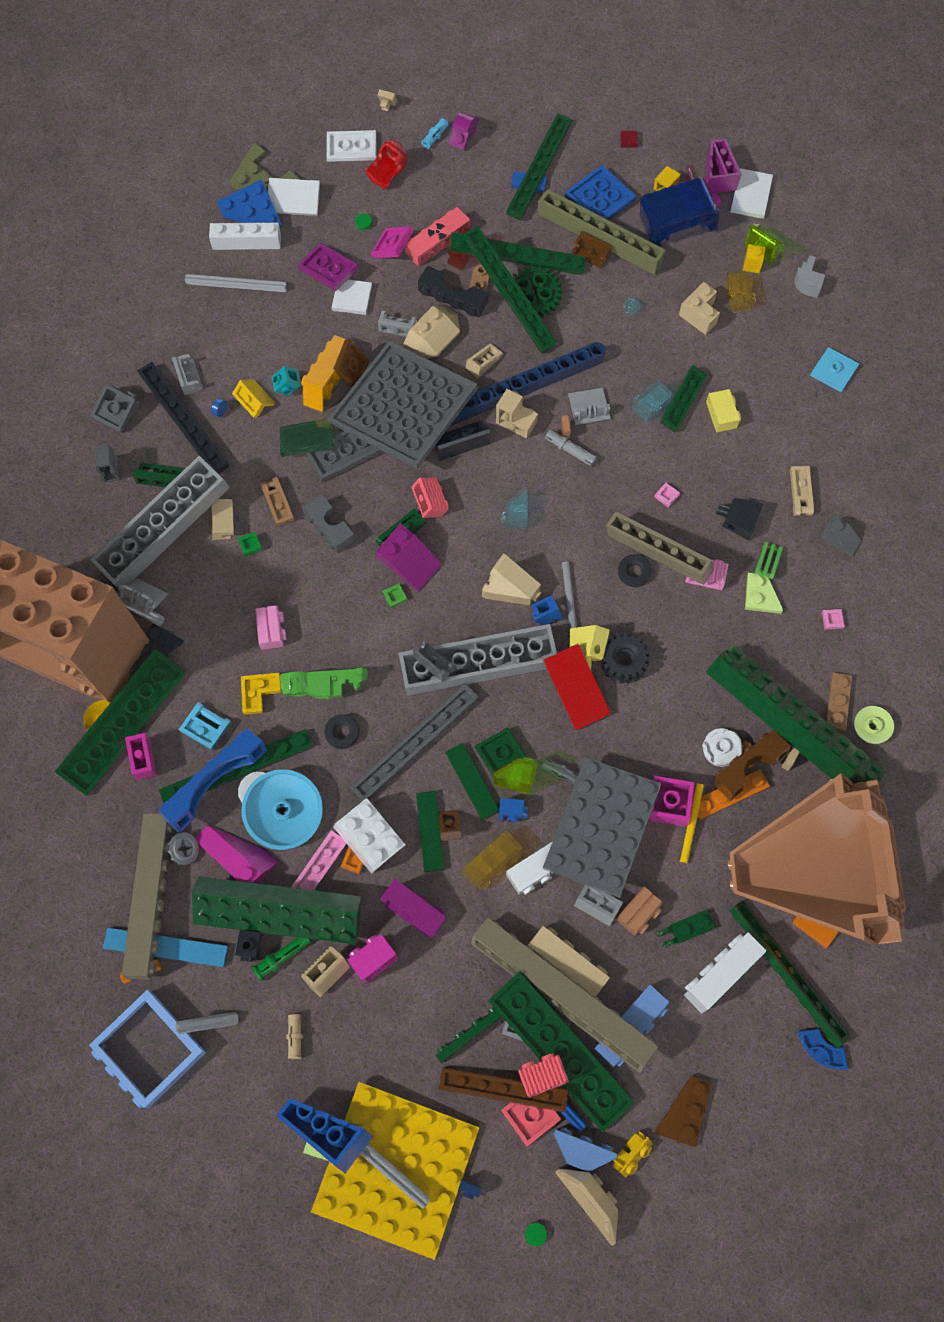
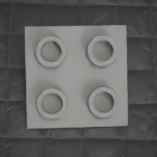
[568,388,610,425]
[118,578,168,616]

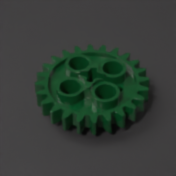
[513,265,562,318]

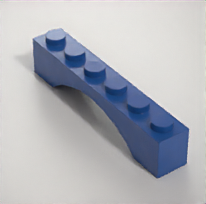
[158,728,267,833]

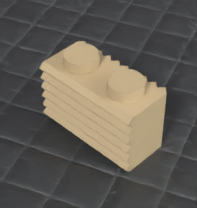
[301,946,350,997]

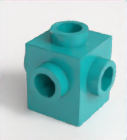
[272,366,301,395]

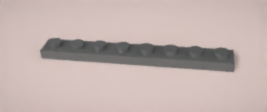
[350,684,478,801]

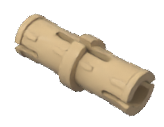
[286,1014,303,1059]

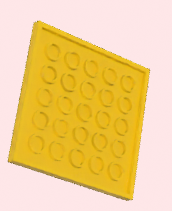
[311,1082,479,1260]

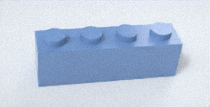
[593,985,669,1067]

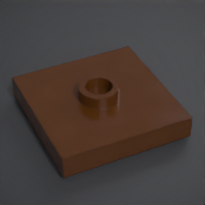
[333,339,369,389]

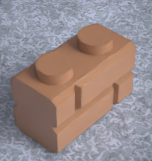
[616,887,662,936]

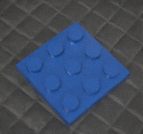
[564,165,636,220]

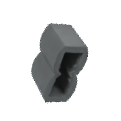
[94,444,120,483]

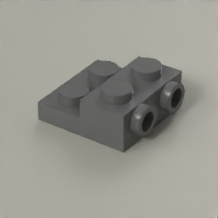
[90,384,141,433]

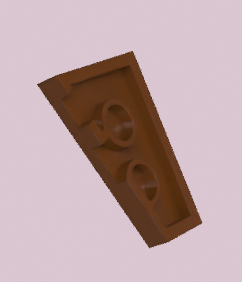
[654,1076,712,1147]

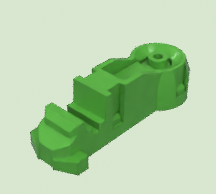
[280,668,368,699]

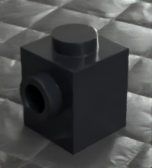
[235,930,263,962]

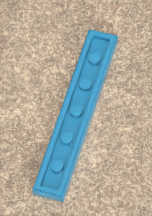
[103,928,229,968]

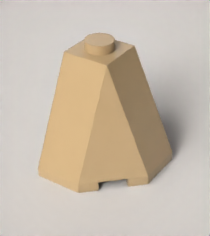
[482,554,541,606]

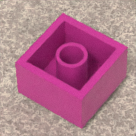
[649,776,694,827]
[347,934,398,985]

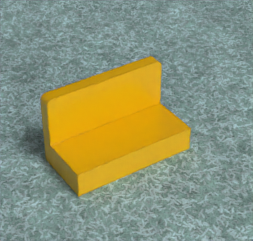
[232,380,275,418]

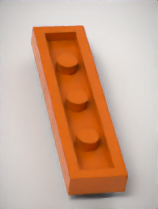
[691,769,770,821]

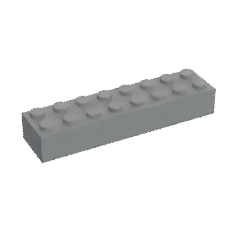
[90,456,230,588]
[399,624,557,696]

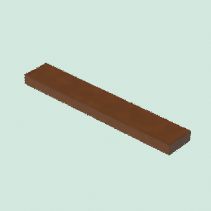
[439,1067,569,1113]

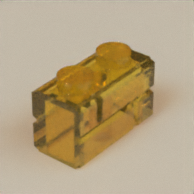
[725,271,756,312]

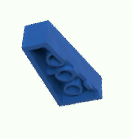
[276,1098,373,1174]

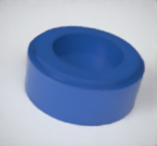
[212,398,227,417]

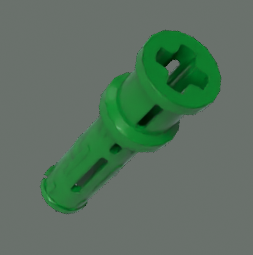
[251,937,311,982]

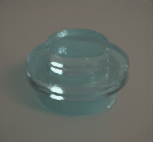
[623,298,641,314]

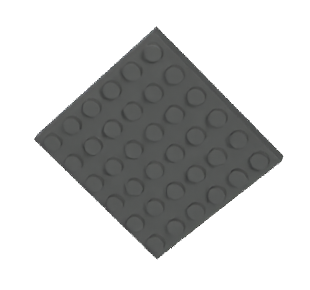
[328,341,478,469]

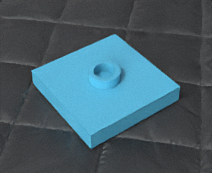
[810,347,859,392]

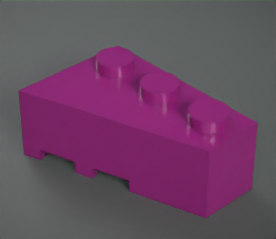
[705,139,742,194]
[380,878,446,940]

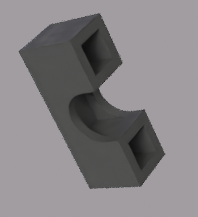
[304,494,355,553]

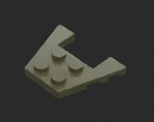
[230,143,300,191]

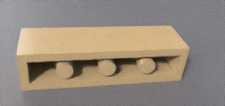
[528,926,610,997]

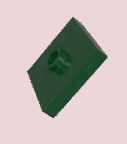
[474,727,528,780]

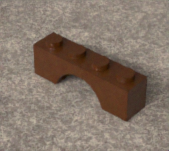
[714,730,791,801]

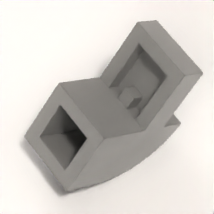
[794,255,825,298]

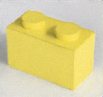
[706,389,741,433]

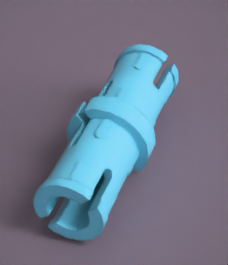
[421,118,449,149]

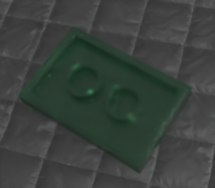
[280,418,335,457]

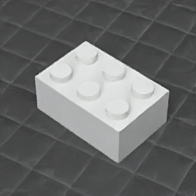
[333,798,405,874]

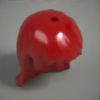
[365,140,408,189]

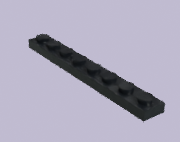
[137,362,229,474]

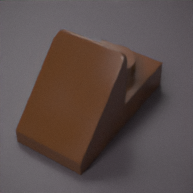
[438,810,461,841]

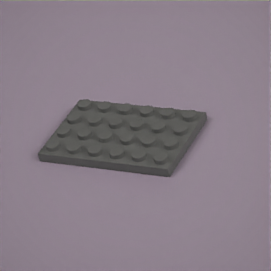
[543,757,661,898]

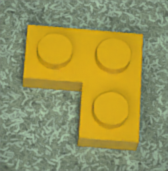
[241,673,281,715]

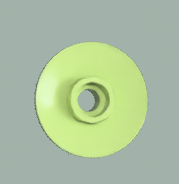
[854,706,894,744]

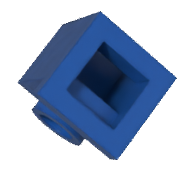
[531,596,563,626]
[499,798,528,822]

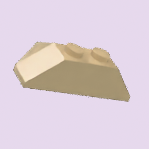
[402,305,460,359]
[554,1168,618,1246]

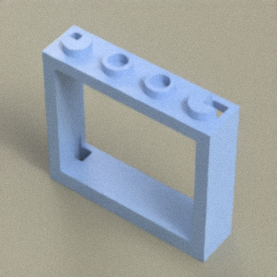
[89,990,206,1109]

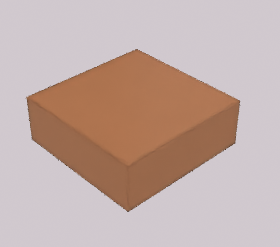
[561,415,571,439]

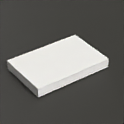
[327,130,377,162]
[730,168,773,219]
[268,178,320,216]

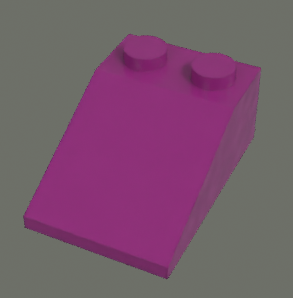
[375,523,442,592]

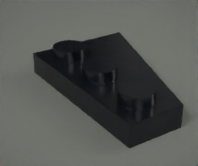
[130,623,185,676]

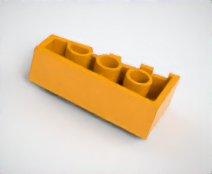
[301,335,354,412]

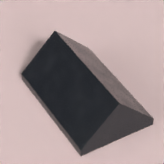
[434,421,490,461]

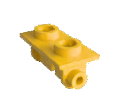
[612,1131,653,1178]

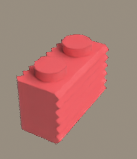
[412,477,448,518]
[519,1053,569,1098]

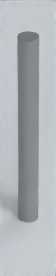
[562,562,577,629]

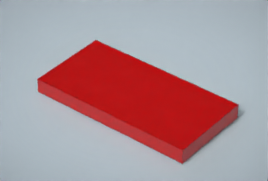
[543,643,611,730]

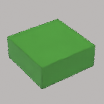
[382,583,408,608]

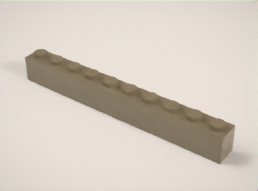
[471,918,659,1074]

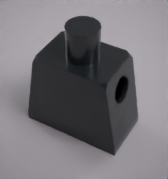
[716,498,763,540]

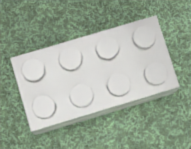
[684,932,766,1014]

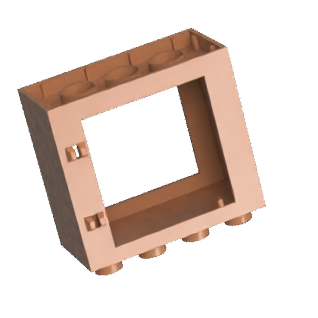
[0,540,150,703]

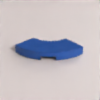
[797,1029,849,1070]

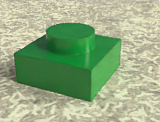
[238,532,262,557]

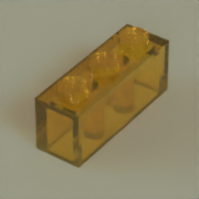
[461,830,523,891]

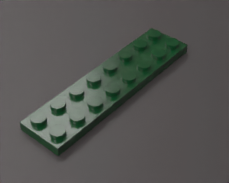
[54,649,186,796]
[488,971,634,1132]

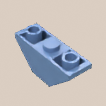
[553,1127,617,1172]

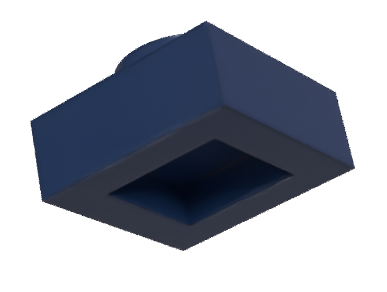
[458,1180,482,1200]

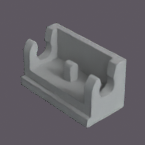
[378,310,417,337]
[172,354,203,395]
[574,885,623,926]

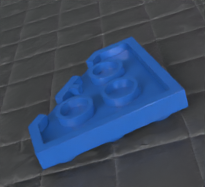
[216,179,283,228]

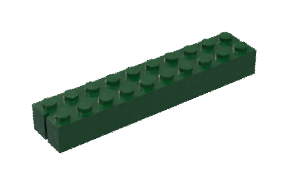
[706,645,886,784]

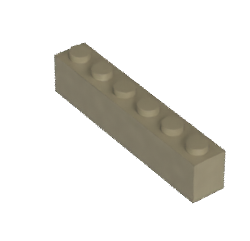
[606,512,714,585]

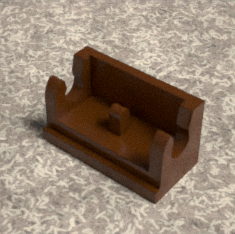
[571,231,612,269]

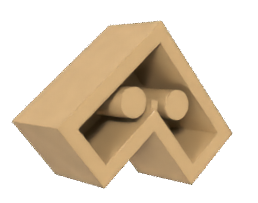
[679,282,720,335]
[496,389,538,438]

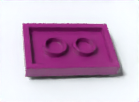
[298,243,359,291]

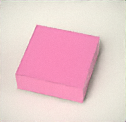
[654,483,680,508]
[822,609,845,630]

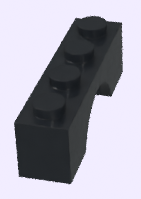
[418,266,489,317]

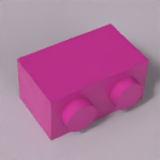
[125,733,157,781]

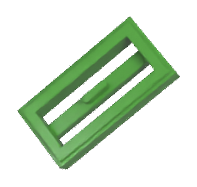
[755,542,783,579]

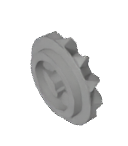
[168,832,199,865]

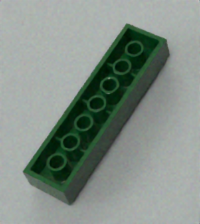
[192,877,361,944]

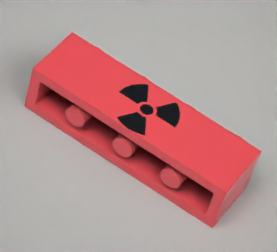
[405,207,471,267]

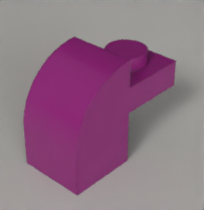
[449,111,479,150]

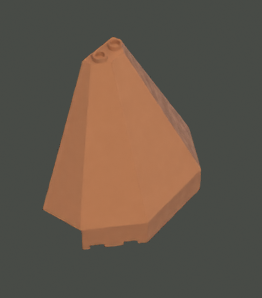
[728,773,906,946]

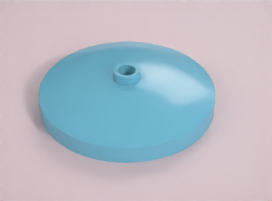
[242,770,323,850]

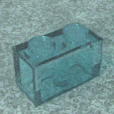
[631,380,674,424]

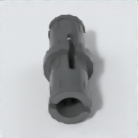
[541,757,579,785]

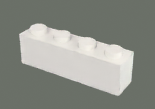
[209,223,281,250]
[506,842,552,895]

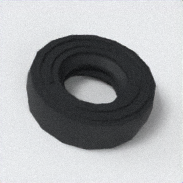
[618,554,652,587]
[324,714,359,749]

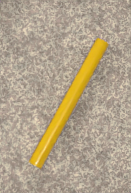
[680,783,704,864]

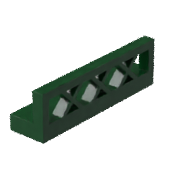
[132,463,185,488]

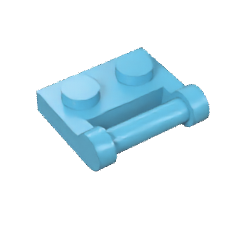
[179,702,232,751]

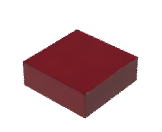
[620,131,638,148]

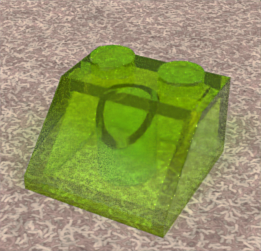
[744,224,786,265]
[493,757,538,795]

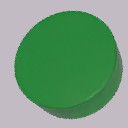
[355,213,372,231]
[525,1222,547,1247]

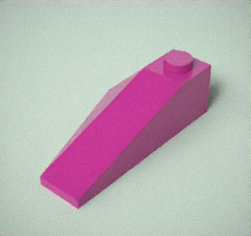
[195,825,278,884]

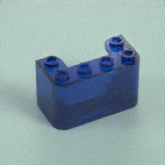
[640,177,719,247]

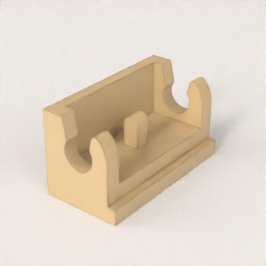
[211,499,234,540]

